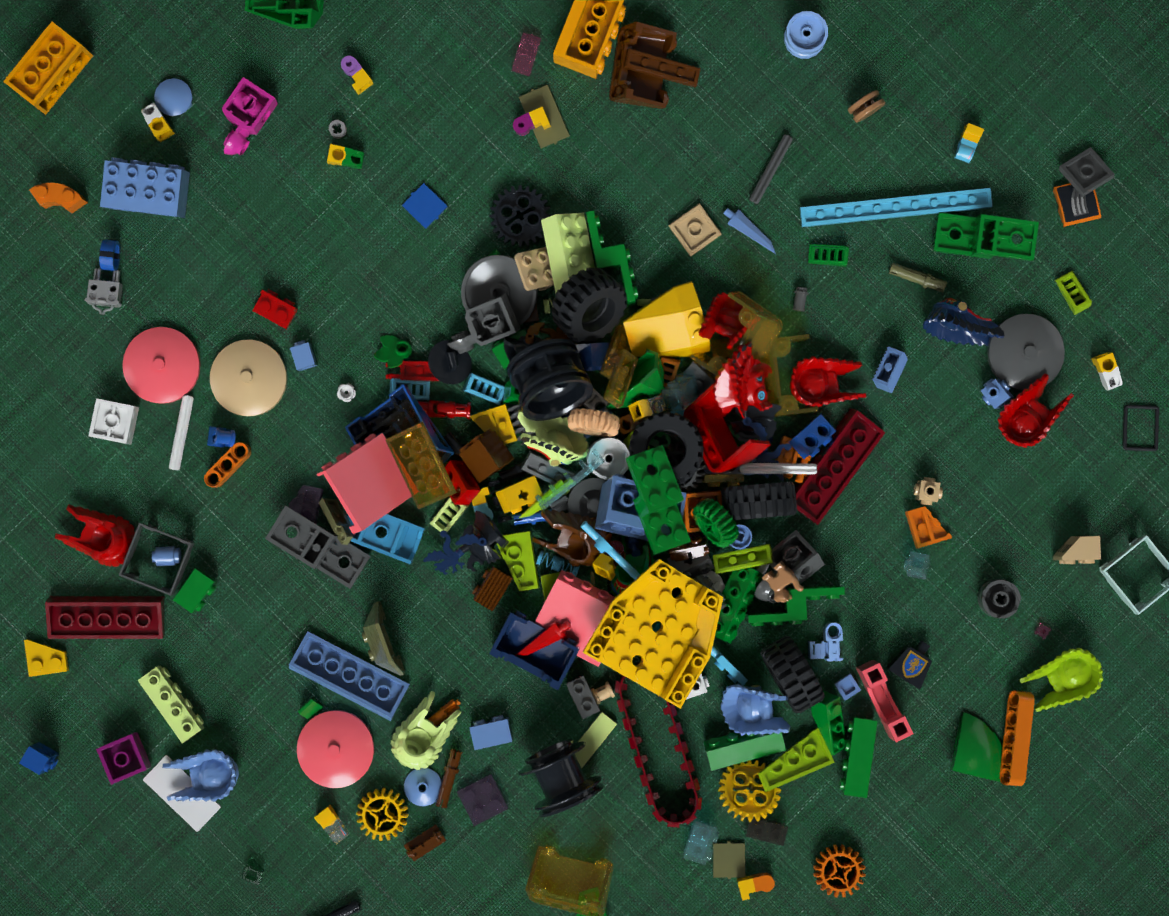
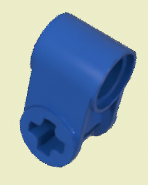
[207,426,236,447]

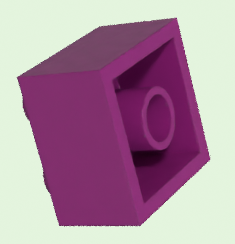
[96,732,152,785]

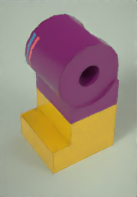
[513,107,551,136]

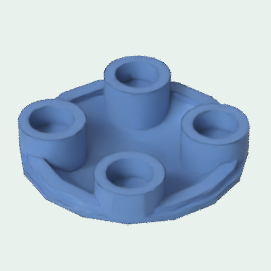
[154,78,192,116]

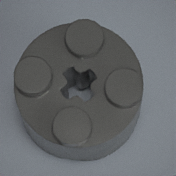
[978,579,1021,619]

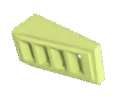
[430,498,470,532]

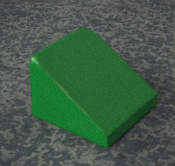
[298,697,323,720]

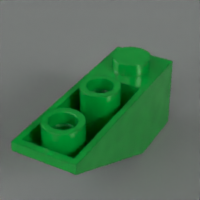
[811,690,846,755]

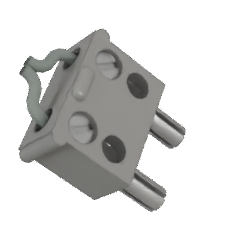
[85,268,123,315]

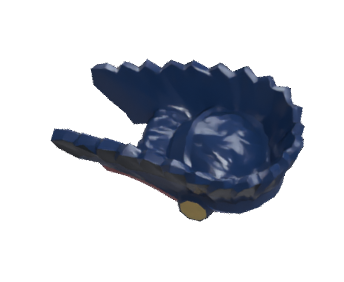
[923,298,1005,346]

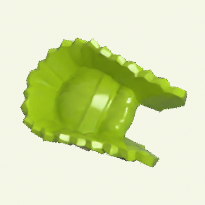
[1020,648,1103,712]

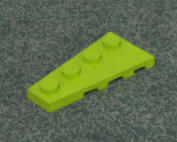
[758,727,835,792]

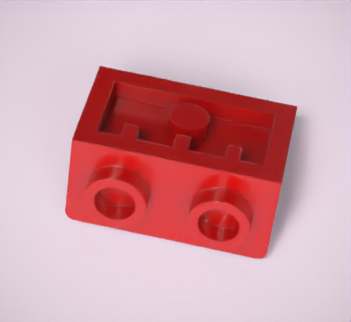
[252,289,298,330]

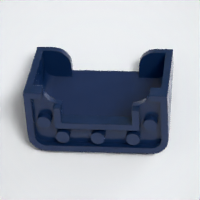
[489,610,580,690]

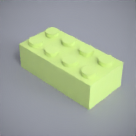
[541,213,595,292]

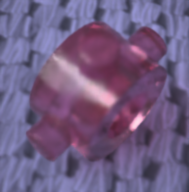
[1034,623,1051,639]

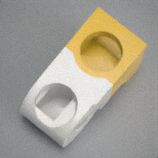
[141,102,175,143]
[1091,352,1122,391]

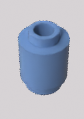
[152,546,181,566]

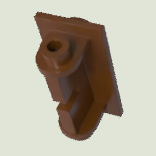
[668,537,710,562]
[404,824,446,861]

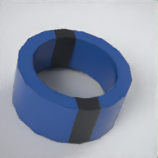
[99,239,120,271]

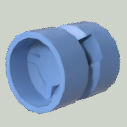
[729,524,752,549]

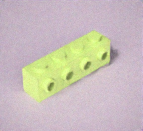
[138,665,204,743]

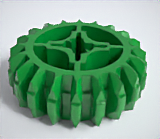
[692,498,739,548]

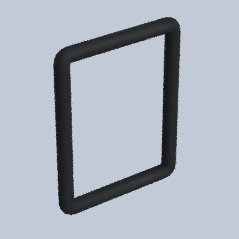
[1123,405,1159,451]

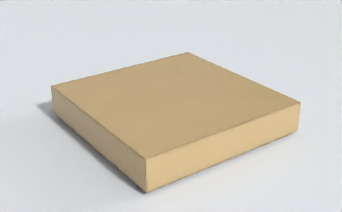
[668,203,722,257]

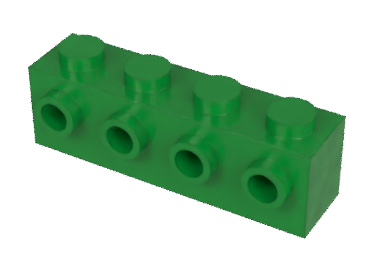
[715,568,764,644]
[839,716,878,798]
[703,732,786,771]

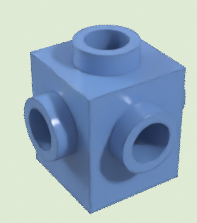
[981,379,1014,409]

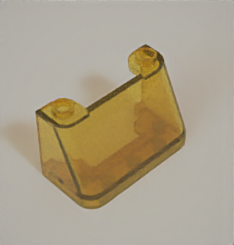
[525,845,614,916]

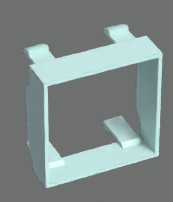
[1099,535,1169,615]

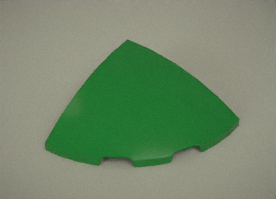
[950,712,1002,782]

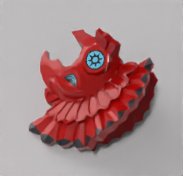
[713,342,772,418]

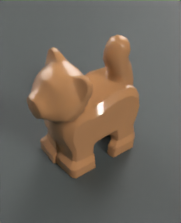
[762,561,804,603]

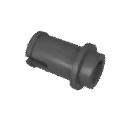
[792,287,809,312]

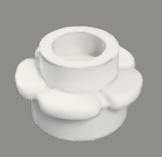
[337,383,356,402]

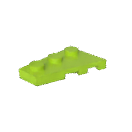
[497,531,540,591]

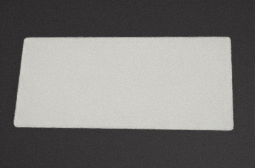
[143,755,221,832]

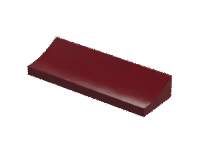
[795,408,886,525]
[45,596,165,639]

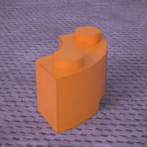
[29,183,88,213]

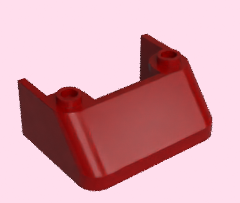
[683,384,771,473]

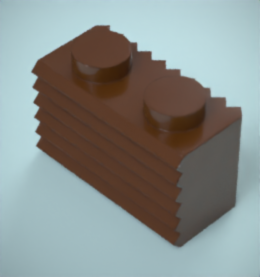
[472,566,513,612]

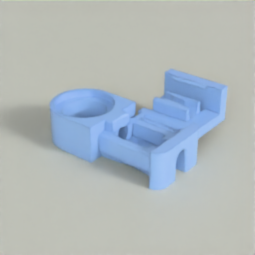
[808,622,843,661]

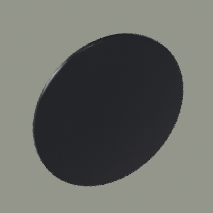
[428,340,472,385]

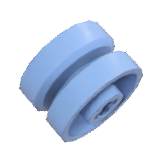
[784,11,828,59]

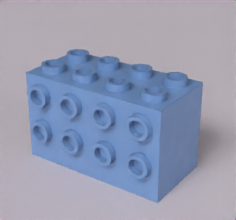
[100,158,190,218]

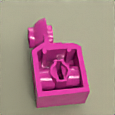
[222,77,278,155]

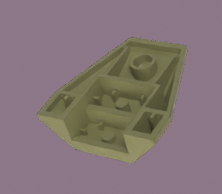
[361,601,406,676]

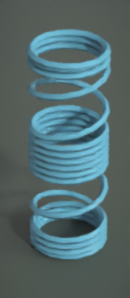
[536,550,580,577]

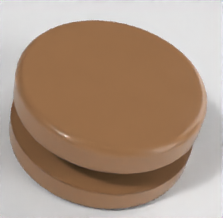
[848,90,886,123]

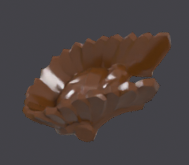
[532,508,612,567]

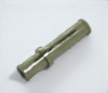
[889,262,947,293]

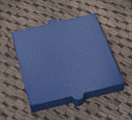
[402,183,448,229]

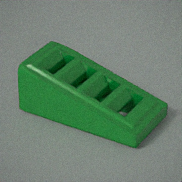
[808,244,849,267]

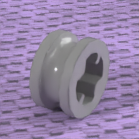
[329,120,347,139]

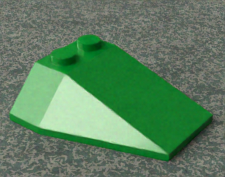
[245,0,324,29]

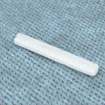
[169,395,194,470]
[740,463,817,474]

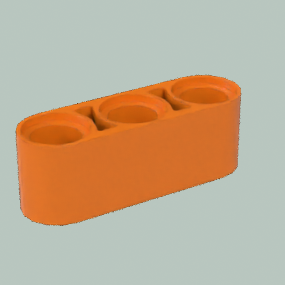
[204,442,251,488]

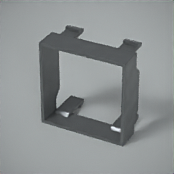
[119,523,194,596]

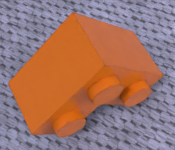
[683,490,722,533]

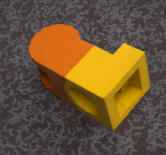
[737,872,775,901]

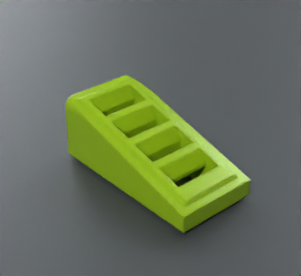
[1055,271,1092,315]

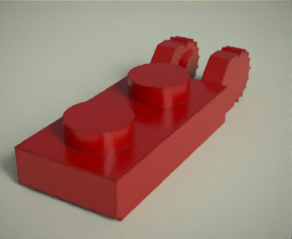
[386,361,439,381]

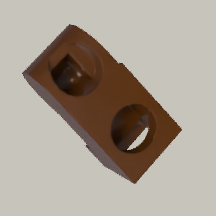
[619,407,642,435]

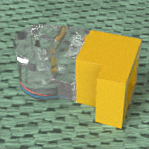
[628,395,667,422]
[314,805,349,844]

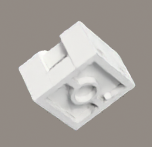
[88,398,139,445]

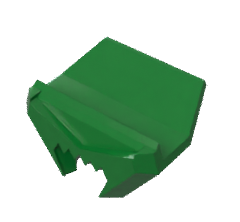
[606,349,664,409]

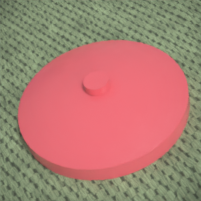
[123,327,201,404]
[297,710,374,788]

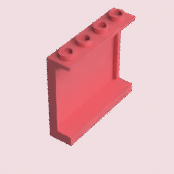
[317,433,418,534]
[535,570,616,667]

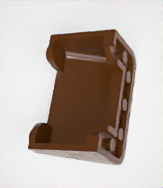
[609,22,677,109]

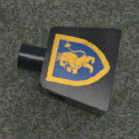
[886,640,932,689]

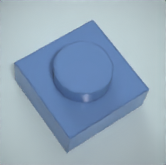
[834,674,861,700]

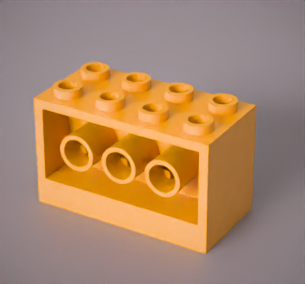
[553,0,626,79]
[3,22,93,115]

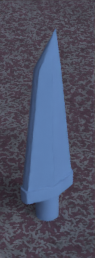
[723,208,776,254]

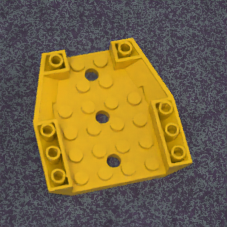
[582,559,723,709]

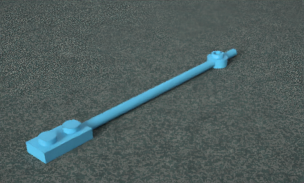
[580,521,748,685]

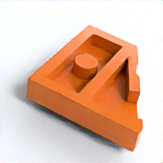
[905,506,952,549]

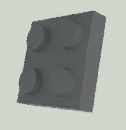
[1059,147,1115,197]

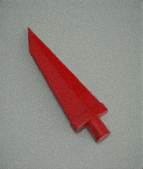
[516,621,571,655]

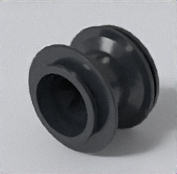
[519,739,604,817]

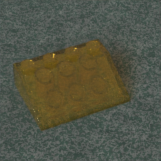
[385,422,457,509]

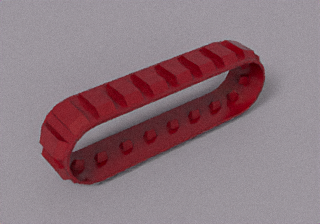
[615,662,702,828]

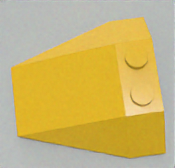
[623,281,710,357]

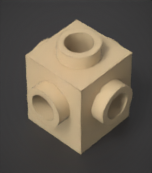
[914,477,943,505]

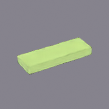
[575,712,617,768]

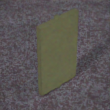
[519,85,570,149]

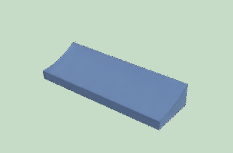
[289,631,410,721]

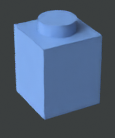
[290,340,317,371]

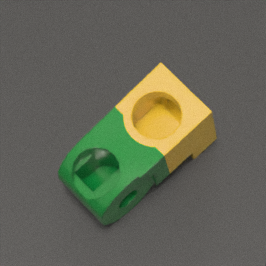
[327,144,365,169]

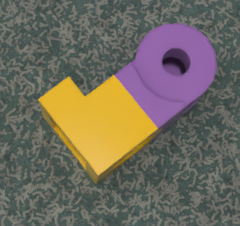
[341,56,373,95]

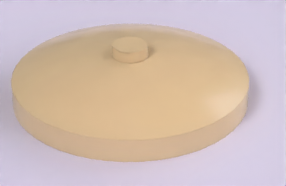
[210,340,287,416]

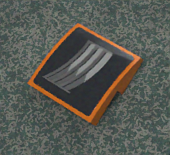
[1053,183,1101,227]

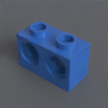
[789,414,836,459]
[19,742,59,775]

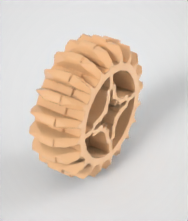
[567,408,620,437]

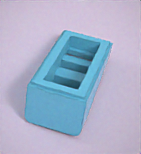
[463,373,505,405]
[389,378,430,400]

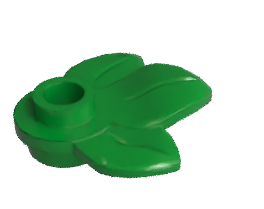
[374,335,412,368]

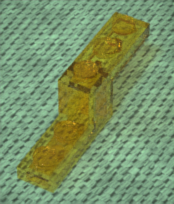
[600,324,638,408]

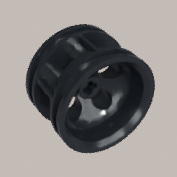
[507,339,593,421]

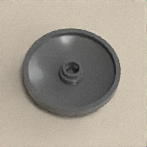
[461,254,538,326]
[987,314,1065,391]

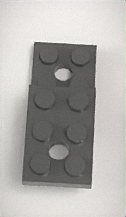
[265,506,371,589]

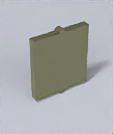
[713,841,745,879]

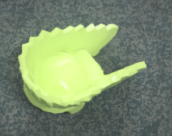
[390,691,461,770]

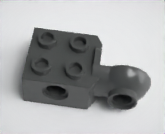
[447,293,521,354]
[755,530,825,603]

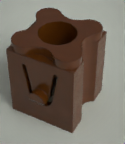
[459,428,514,483]

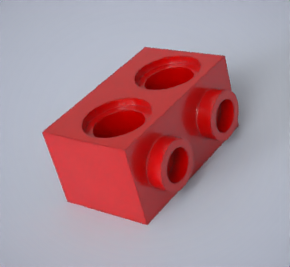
[438,460,481,505]

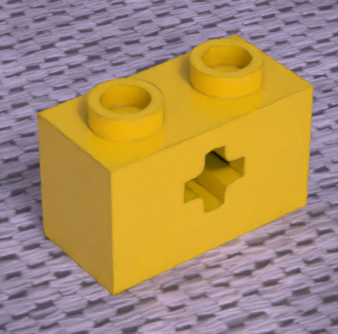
[495,476,543,515]

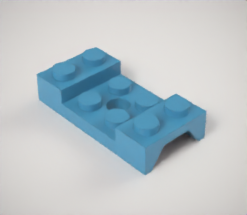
[347,514,425,564]

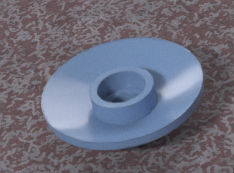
[404,768,442,806]

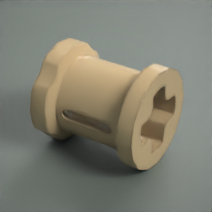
[591,681,615,705]

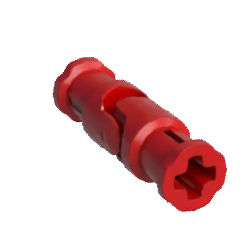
[412,399,471,419]

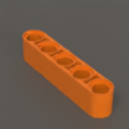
[1000,691,1034,786]

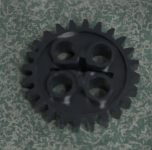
[489,185,551,248]

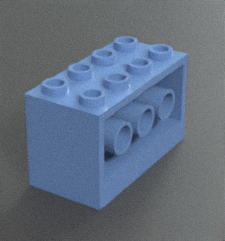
[595,474,687,541]

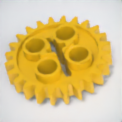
[718,760,781,822]

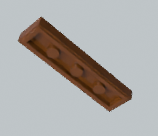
[623,48,701,88]

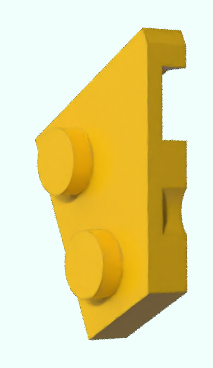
[470,404,518,445]
[24,639,69,677]

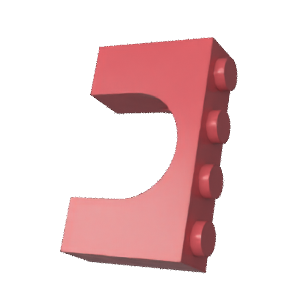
[856,660,913,742]

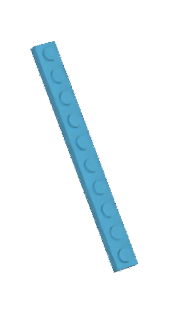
[800,188,992,227]

